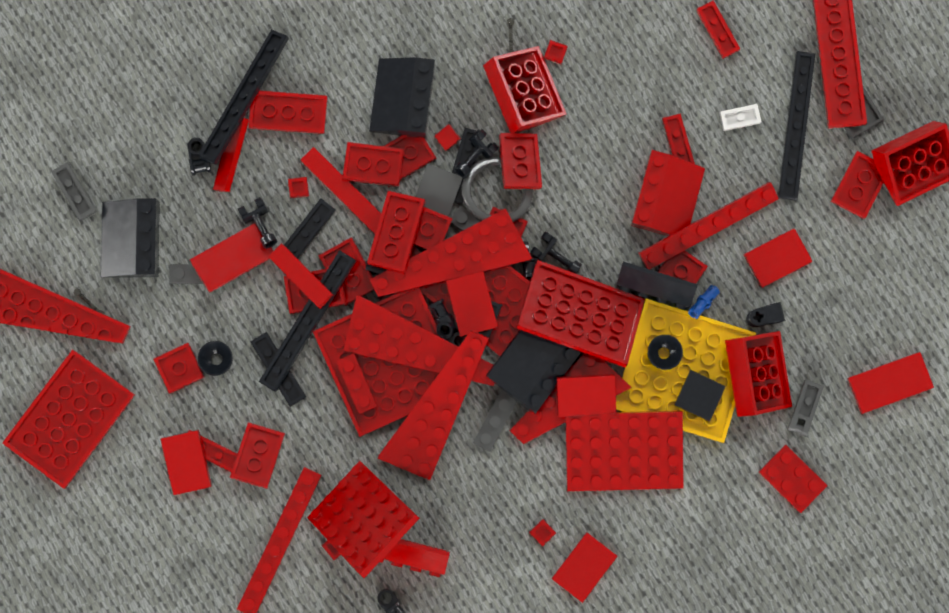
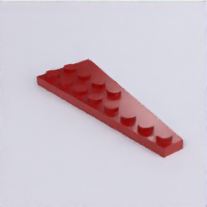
[369,208,532,297]
[0,269,131,344]
[343,295,495,386]
[377,330,489,480]

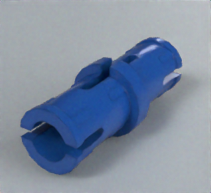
[688,285,720,319]

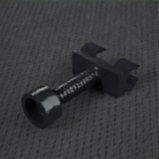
[454,129,499,178]
[238,197,277,249]
[530,231,582,274]

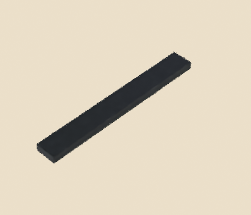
[198,29,289,165]
[778,51,816,201]
[259,250,356,392]

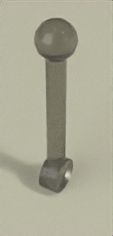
[507,18,515,53]
[73,288,105,315]

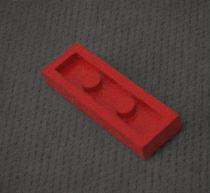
[696,0,740,59]
[336,353,377,414]

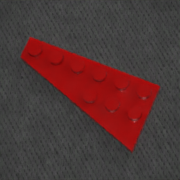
[509,353,632,444]

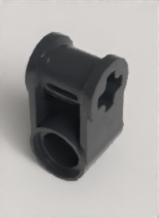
[188,137,212,176]
[746,302,786,327]

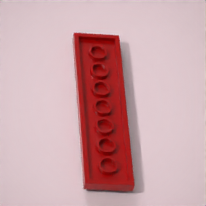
[813,0,867,128]

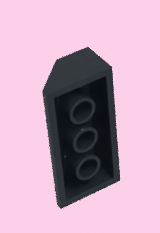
[616,261,698,310]

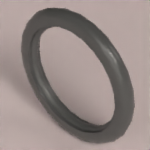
[462,157,533,222]

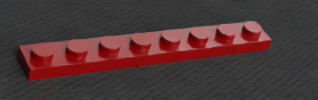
[638,182,779,269]
[237,467,322,613]

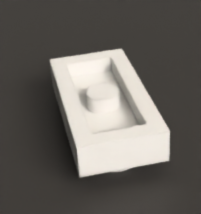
[719,104,761,131]

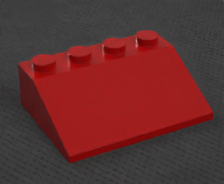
[483,46,567,133]
[871,121,949,206]
[631,150,705,236]
[725,331,792,417]
[380,539,451,577]

